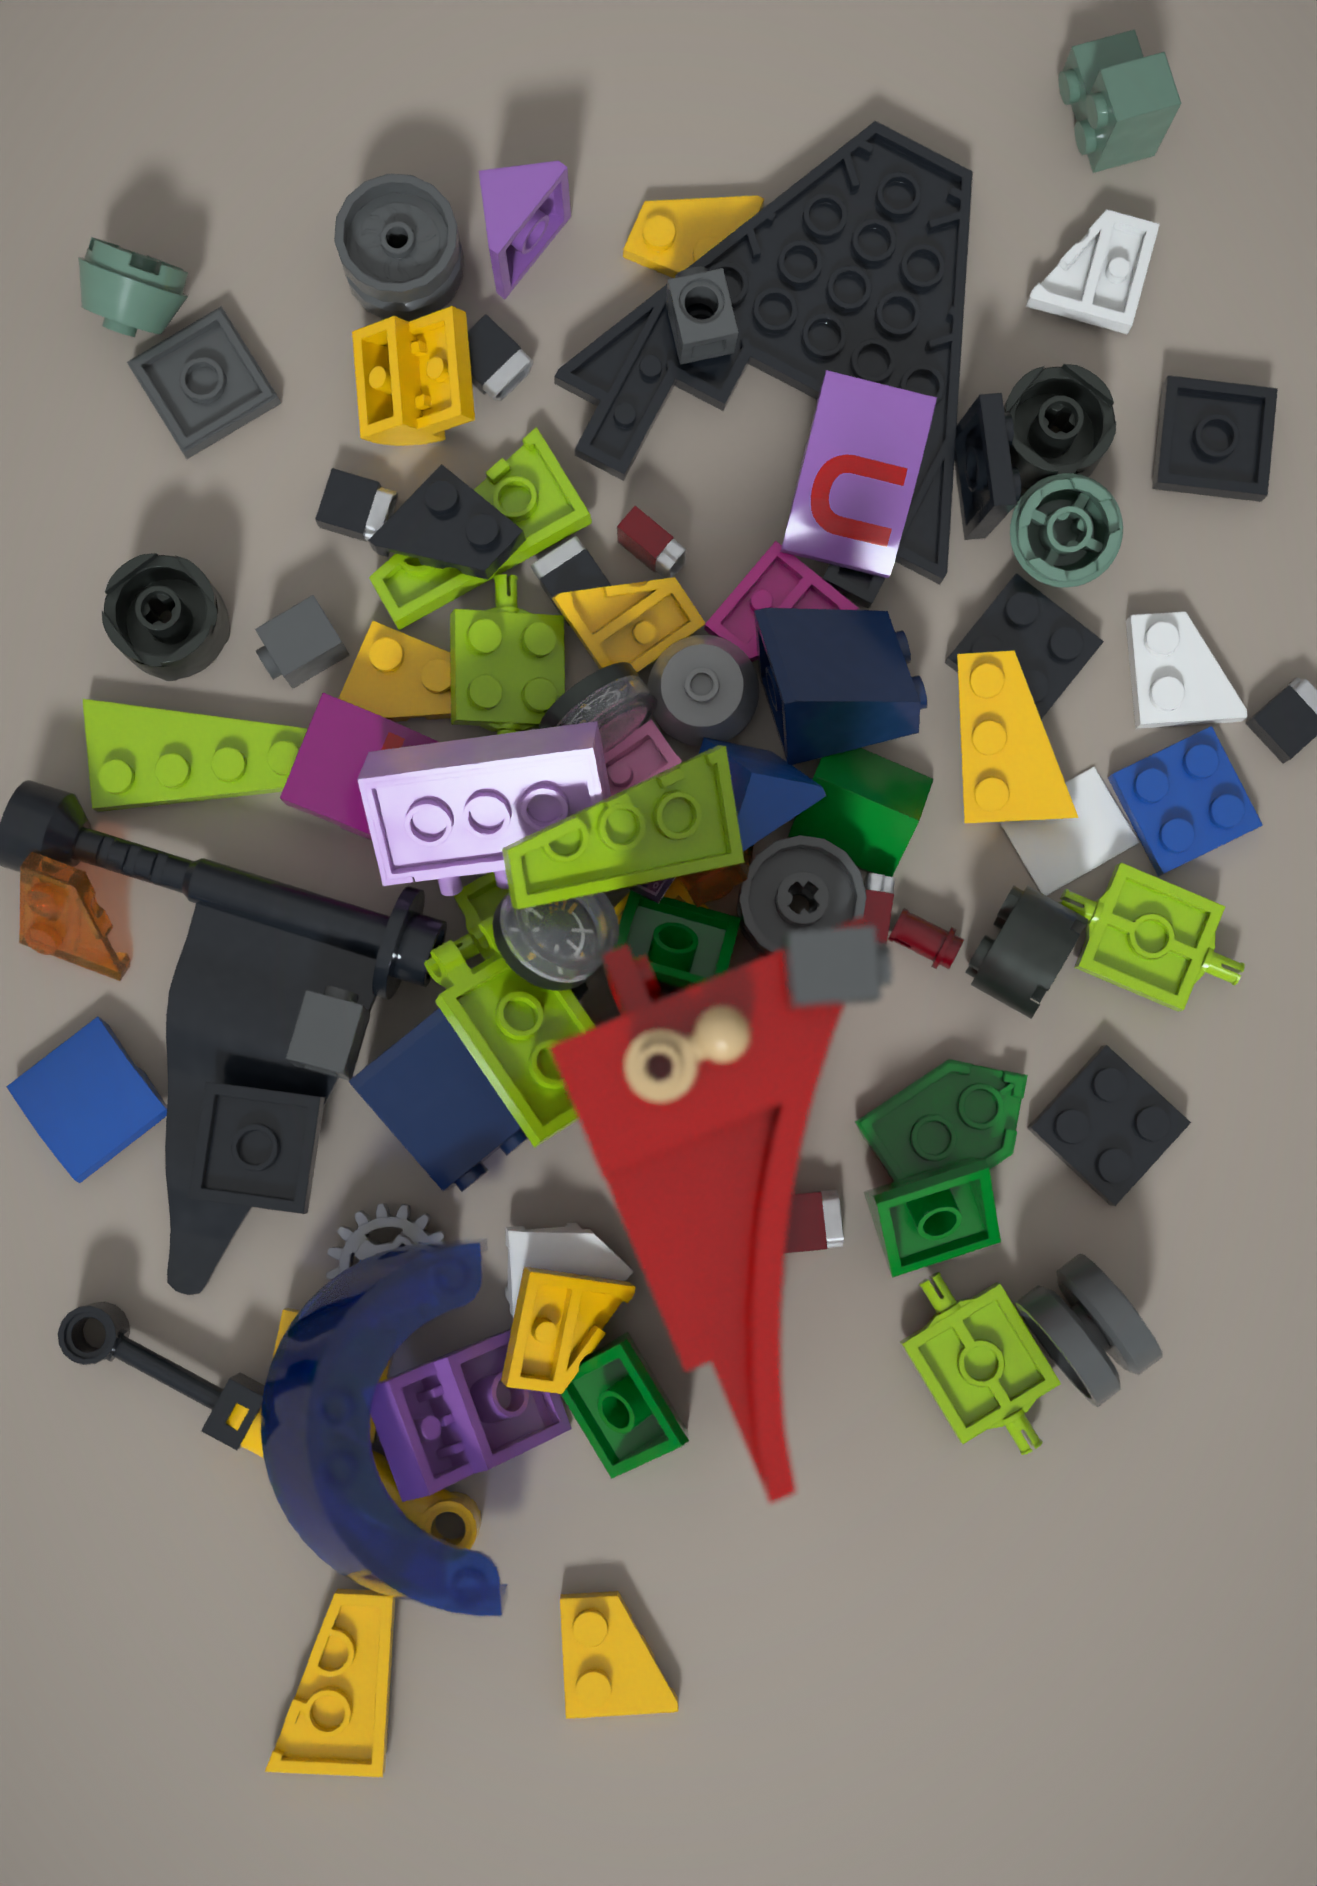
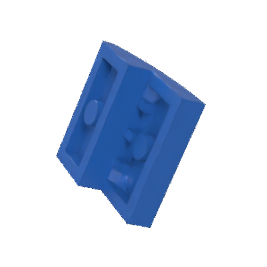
[6,1016,167,1183]

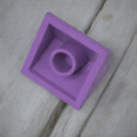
[479,161,571,299]

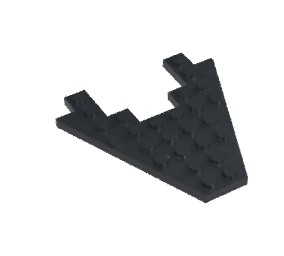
[554,121,973,609]

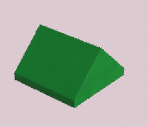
[787,748,934,877]
[611,890,741,993]
[864,1157,1001,1278]
[561,1332,689,1479]

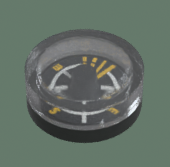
[539,662,657,754]
[493,892,619,991]

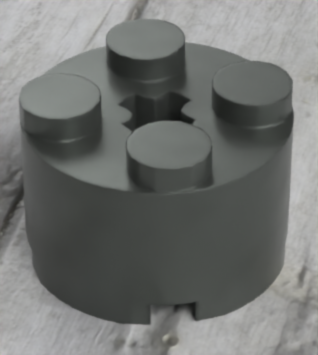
[1004,364,1117,489]
[102,553,230,681]
[965,886,1089,1019]

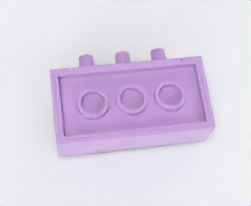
[357,721,611,896]

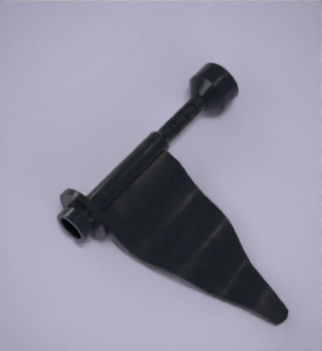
[0,780,447,1295]

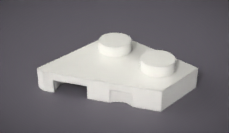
[1026,210,1160,334]
[1126,612,1247,729]

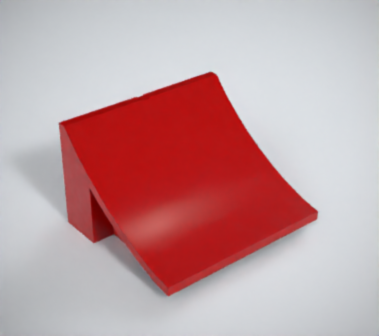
[549,916,867,1504]

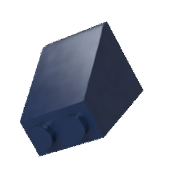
[754,608,927,765]
[348,1008,528,1192]

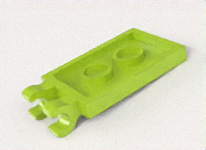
[424,915,596,1148]

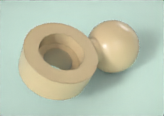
[625,1005,751,1102]

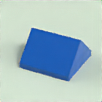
[698,737,826,851]

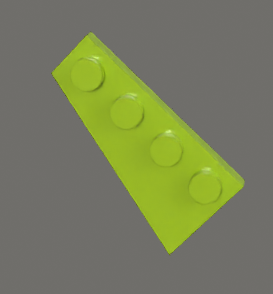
[369,427,592,630]
[82,699,308,812]
[502,745,744,909]

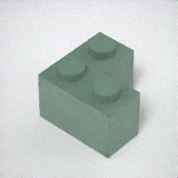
[1058,29,1182,173]

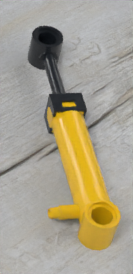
[58,1302,481,1584]

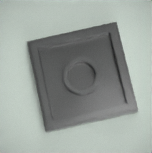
[127,306,281,459]

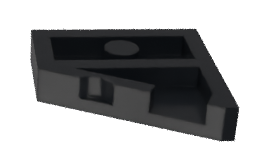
[368,464,526,580]

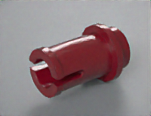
[888,908,964,969]

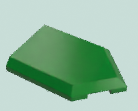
[855,1059,1028,1182]

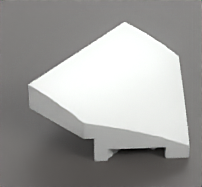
[505,1222,634,1318]

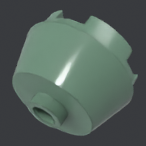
[78,237,189,337]
[1010,473,1123,588]

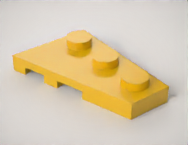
[957,651,1079,824]
[265,1589,396,1777]

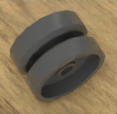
[334,174,464,322]
[736,835,867,957]
[1015,1253,1162,1407]

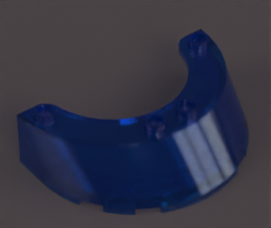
[261,1238,508,1616]

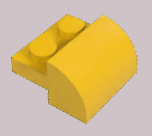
[352,306,475,446]

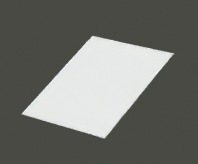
[1000,767,1139,896]

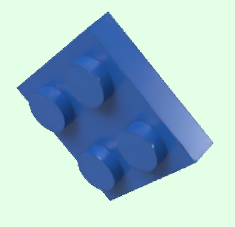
[1108,726,1263,877]

